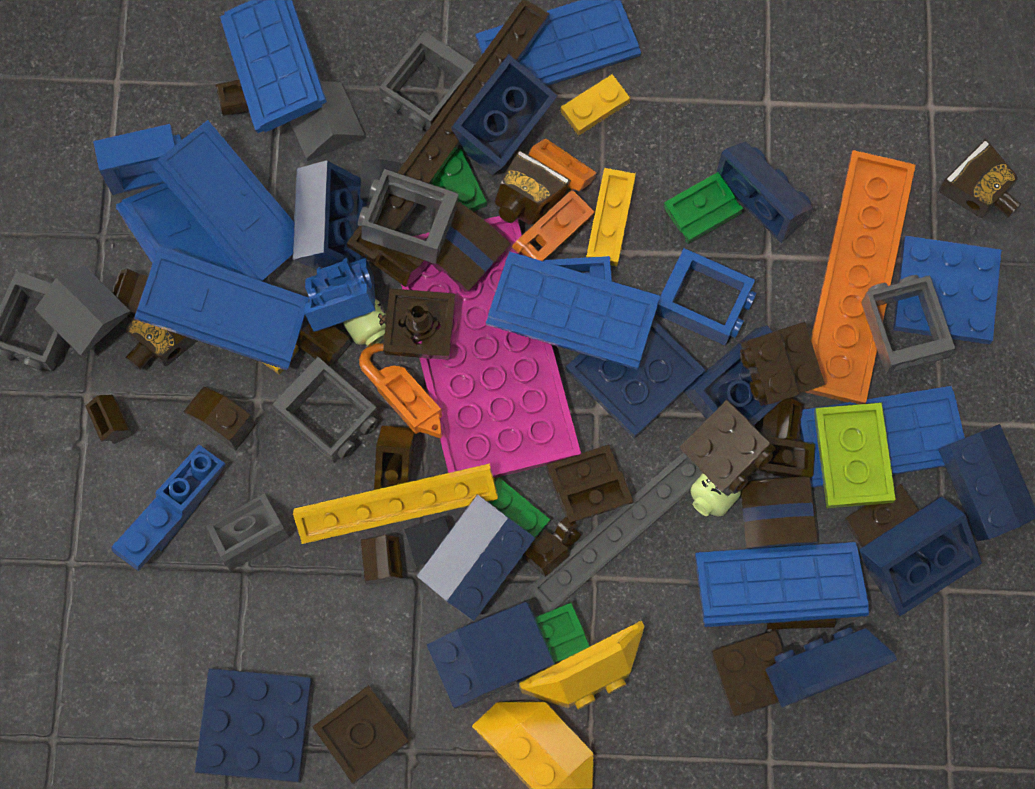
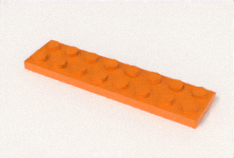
[806,150,916,404]

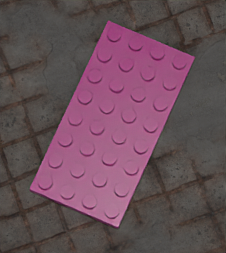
[401,216,581,478]

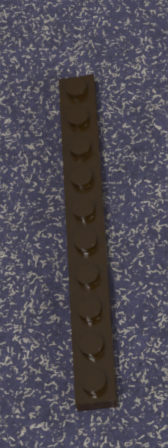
[347,0,550,264]

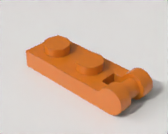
[512,190,594,261]

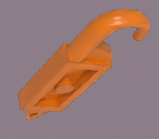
[359,343,443,438]

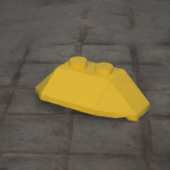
[519,621,645,709]
[472,702,593,789]

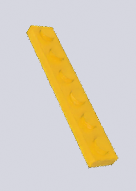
[293,464,498,544]

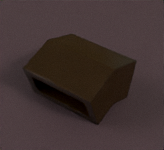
[374,246,429,287]
[112,268,148,318]
[296,324,351,366]
[85,394,133,444]
[761,398,803,441]
[361,535,403,585]

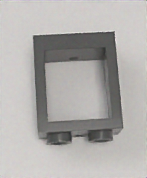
[379,31,475,131]
[358,169,459,264]
[0,271,66,372]
[861,275,955,375]
[272,357,379,463]

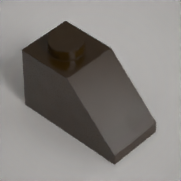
[183,386,256,451]
[374,425,415,490]
[751,436,815,477]

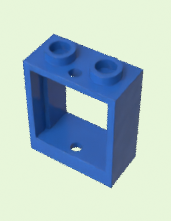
[93,124,182,195]
[655,248,757,346]

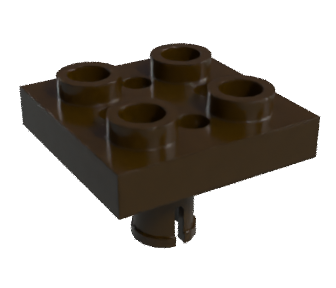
[383,288,455,360]

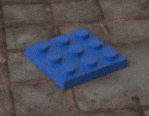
[893,236,1001,345]

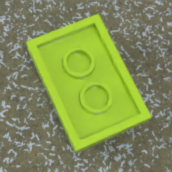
[814,403,896,508]

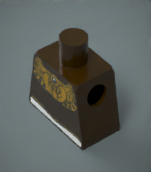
[938,139,1021,218]
[495,150,571,225]
[125,316,198,370]

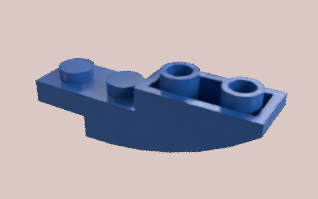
[112,445,225,571]

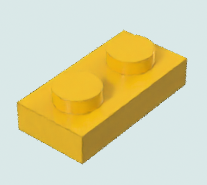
[561,75,630,136]

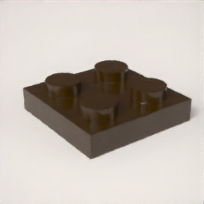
[710,630,784,718]
[312,685,409,784]

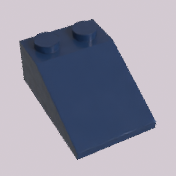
[427,601,556,708]

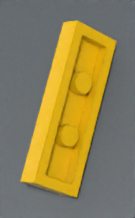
[586,168,636,266]

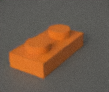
[528,138,597,191]

